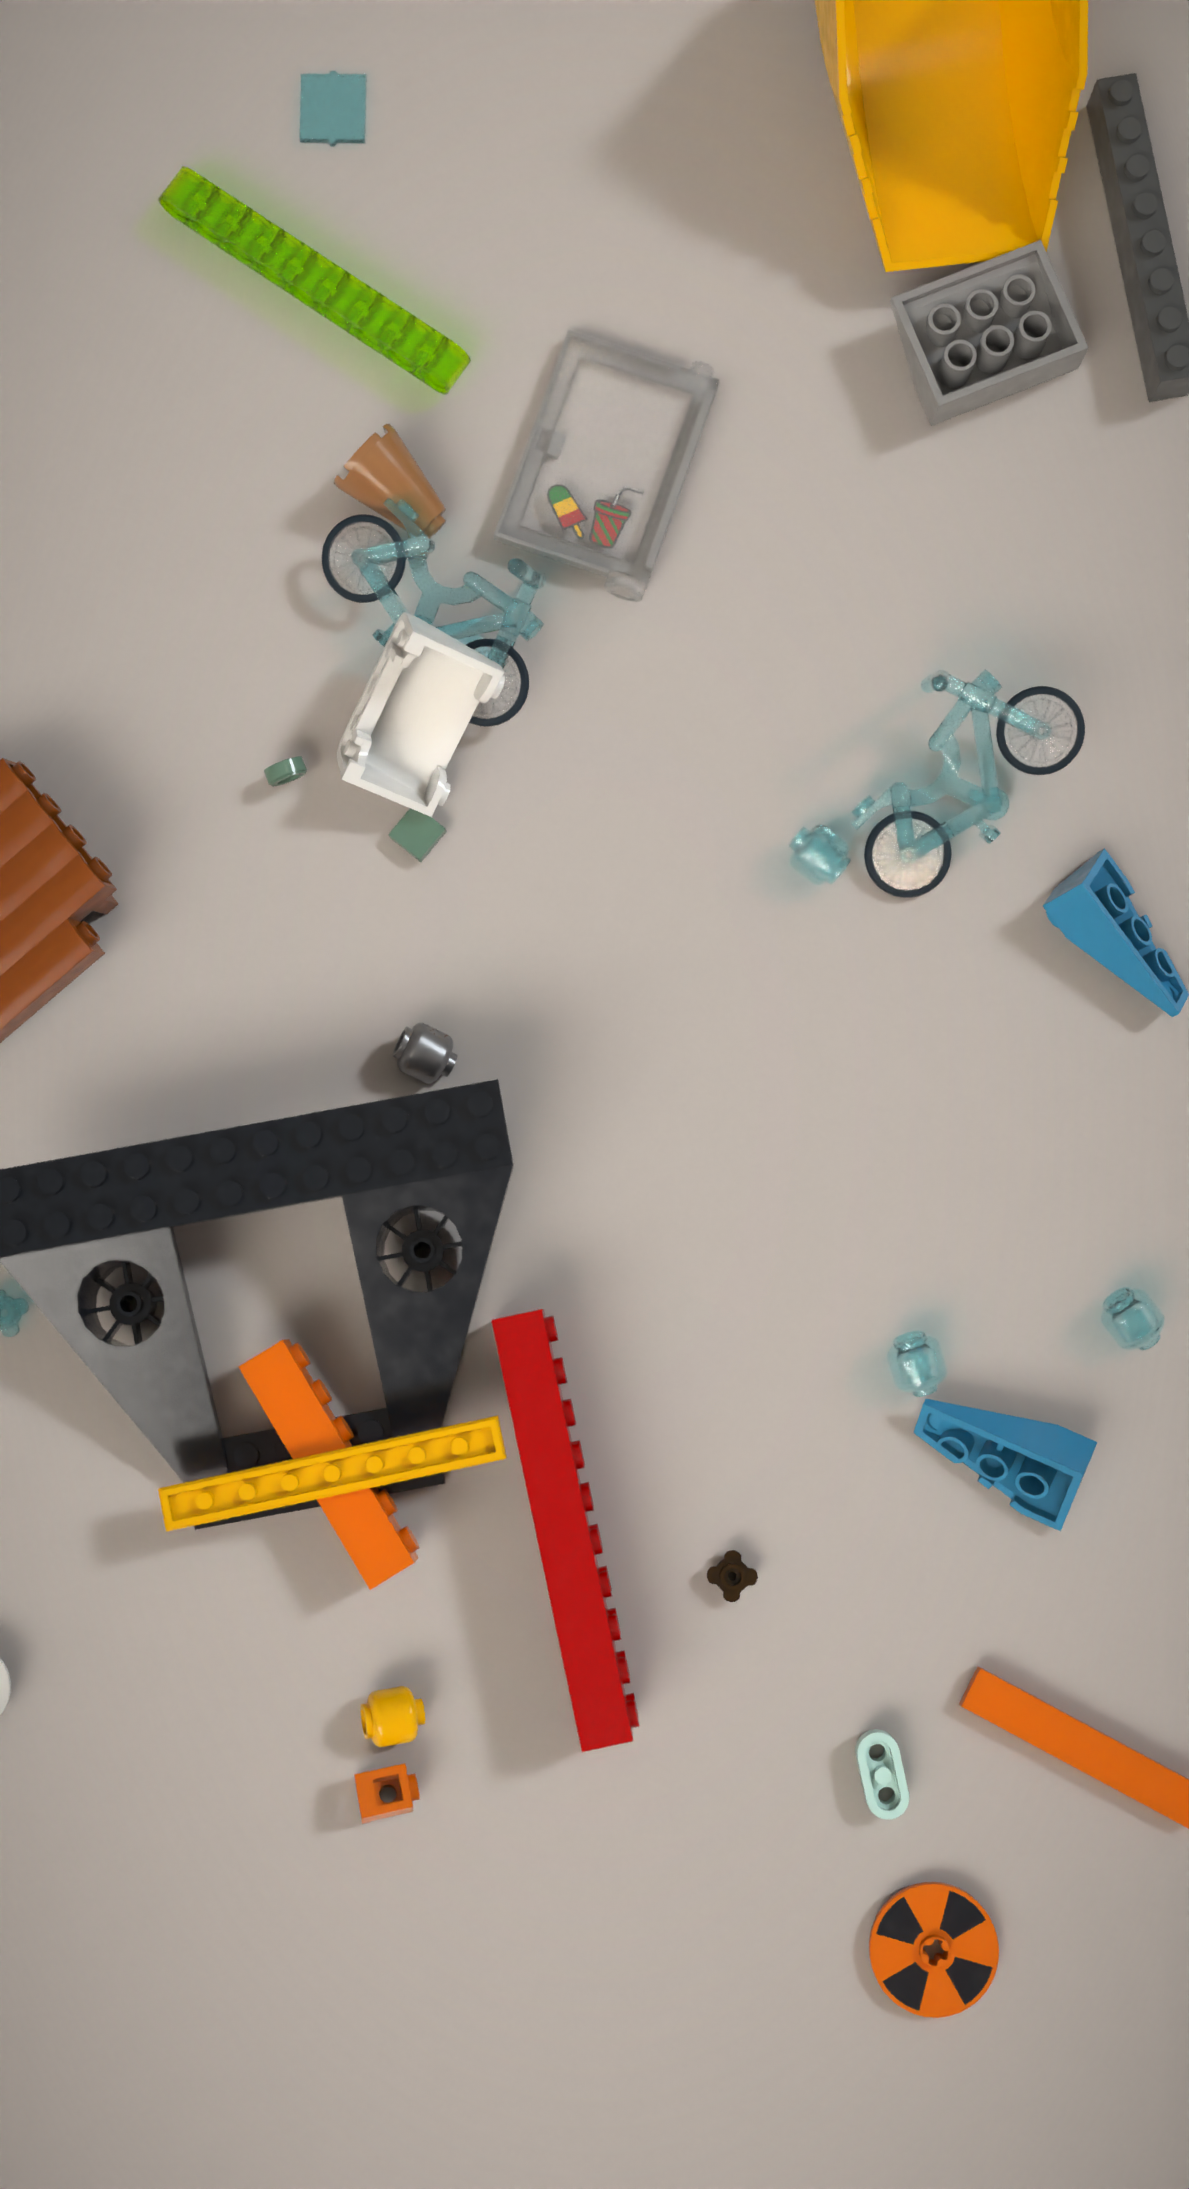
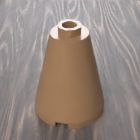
[334,424,446,539]

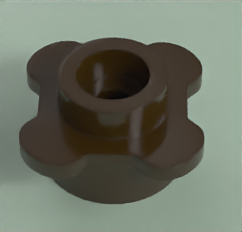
[707,1550,758,1602]

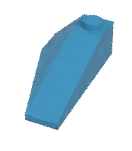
[1043,848,1189,1017]
[913,1399,1098,1531]

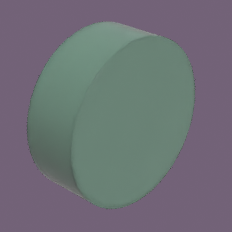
[264,756,307,786]

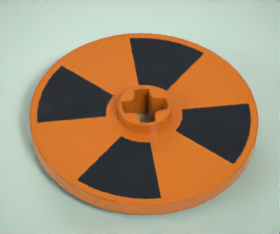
[869,1882,999,2018]

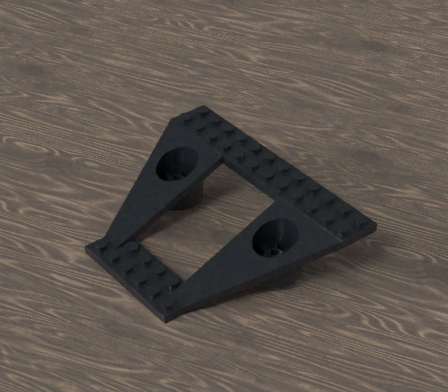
[0,1079,514,1530]

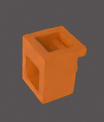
[354,1763,420,1824]

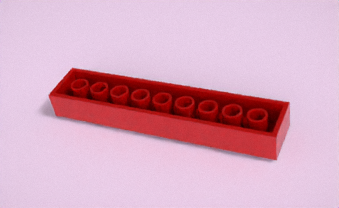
[491,1309,640,1752]

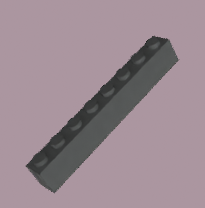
[1086,73,1189,402]

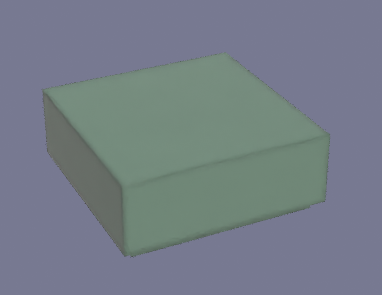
[388,808,447,862]

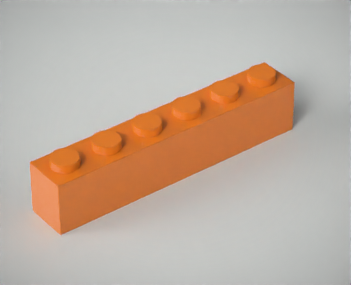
[239,1339,420,1590]

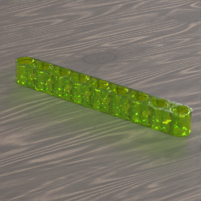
[158,166,471,394]

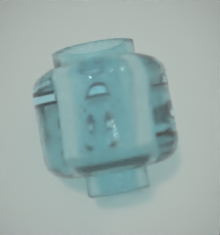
[788,824,851,885]
[1101,1287,1165,1350]
[887,1331,947,1397]

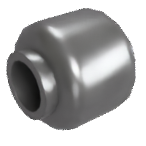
[393,1023,457,1084]

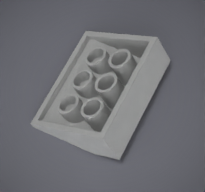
[890,240,1089,426]

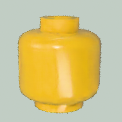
[360,1686,425,1747]

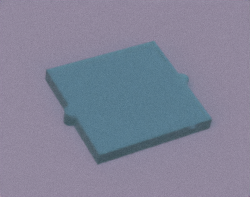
[299,70,367,147]

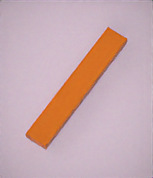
[959,1666,1189,1829]

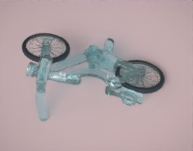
[322,497,547,727]
[851,669,1085,898]

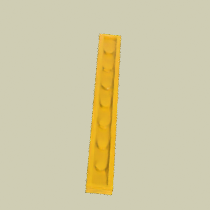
[158,1415,507,1532]

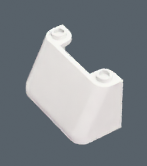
[337,612,505,817]

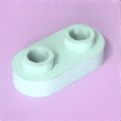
[855,1729,909,1820]

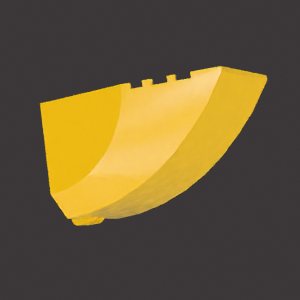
[815,0,1088,272]

